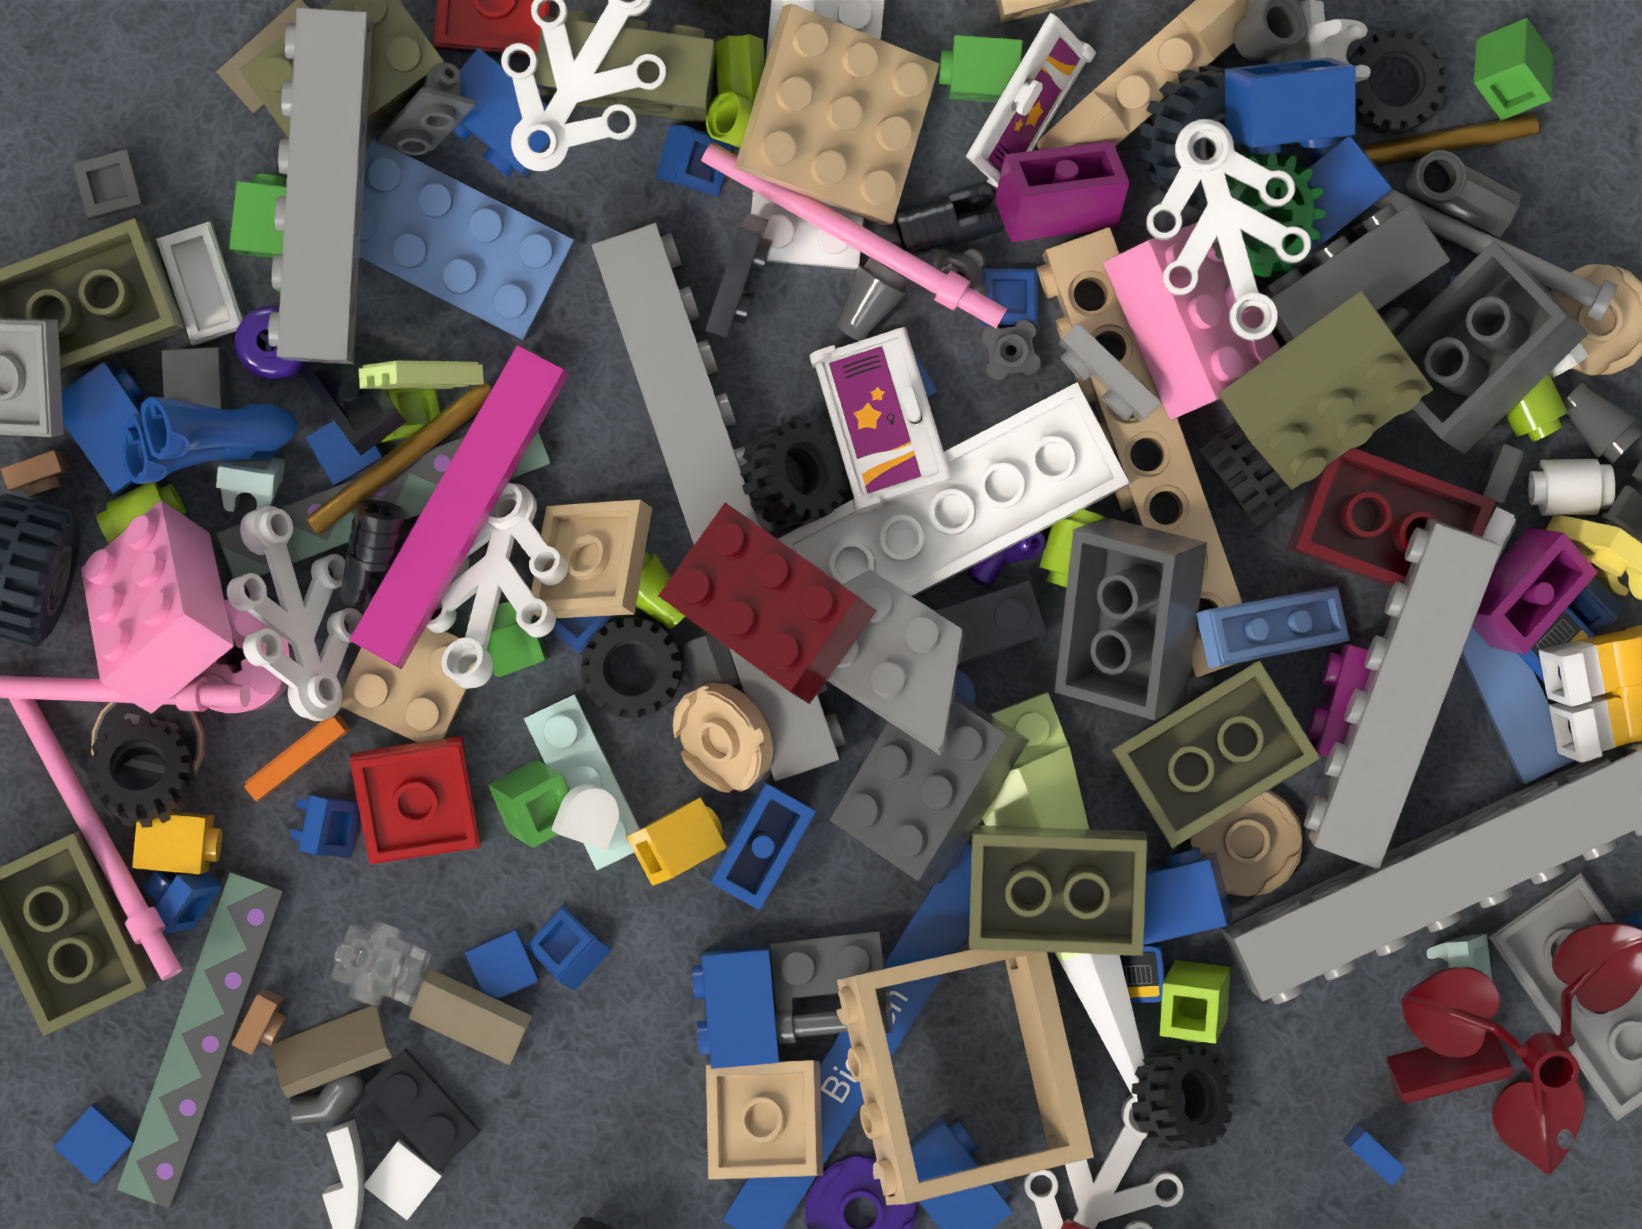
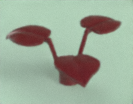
[1401,922,1642,1175]

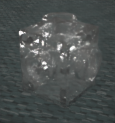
[330,921,432,1007]

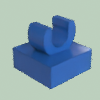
[290,795,360,858]
[143,870,223,934]

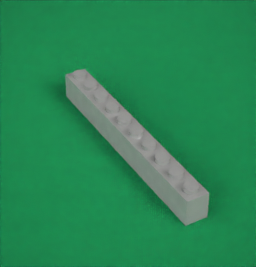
[592,223,846,782]

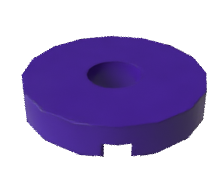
[805,1155,916,1229]

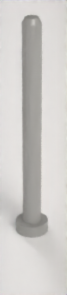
[1372,189,1618,321]

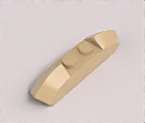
[1037,0,1248,150]

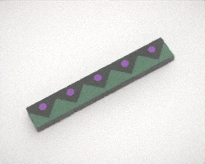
[216,429,552,579]
[117,871,285,1209]

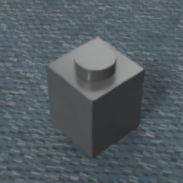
[161,347,230,409]

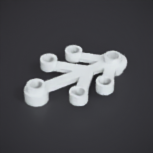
[501,0,667,171]
[1146,119,1311,341]
[426,483,568,689]
[227,506,362,721]
[1024,1094,1184,1229]

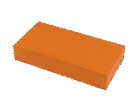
[244,714,352,802]

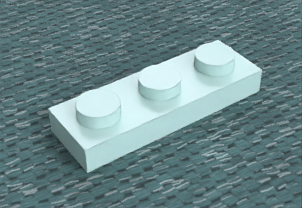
[524,694,640,870]

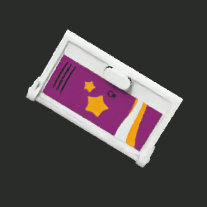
[966,13,1096,190]
[809,327,952,513]

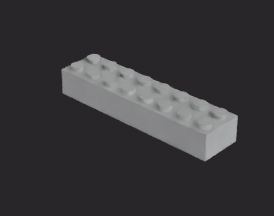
[1221,743,1642,1004]

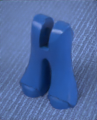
[122,397,298,484]

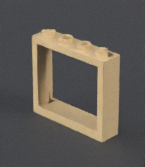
[836,949,1094,1205]

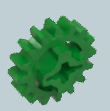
[1202,153,1326,277]

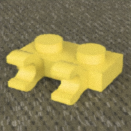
[1546,515,1642,600]

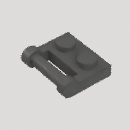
[770,931,893,1045]

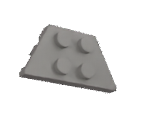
[827,570,964,756]

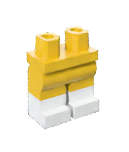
[1538,625,1642,763]

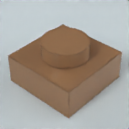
[1,450,72,498]
[232,989,287,1055]

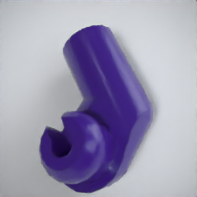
[967,531,1046,588]

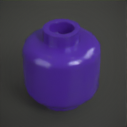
[234,305,308,381]

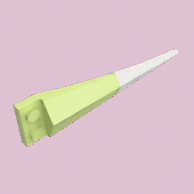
[982,691,1145,1102]

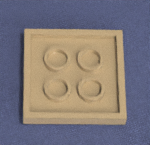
[734,3,940,225]

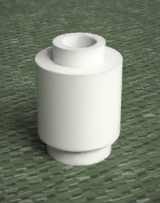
[1528,459,1615,516]

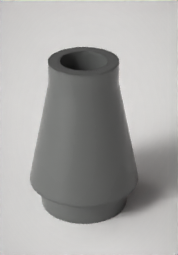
[835,257,909,341]
[1563,382,1642,465]

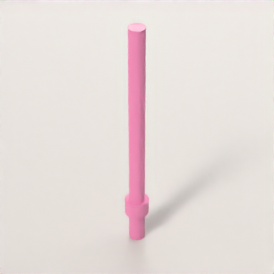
[701,141,1007,328]
[0,675,250,712]
[8,698,182,980]

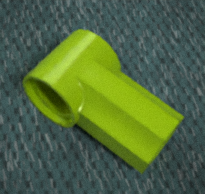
[706,34,765,148]

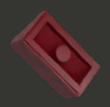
[1386,1031,1514,1104]

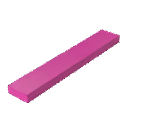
[349,345,569,670]

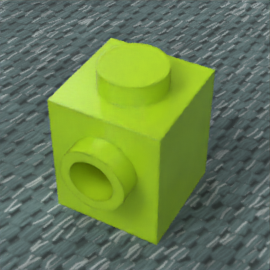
[1160,960,1231,1044]

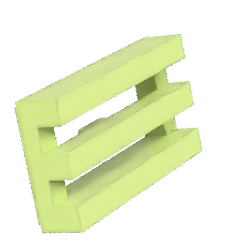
[359,361,484,389]

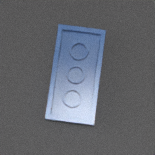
[360,138,575,341]

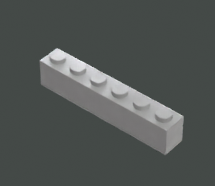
[268,8,373,364]
[1304,518,1502,869]

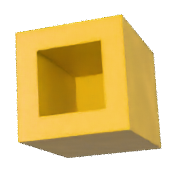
[626,798,727,886]
[132,811,222,874]

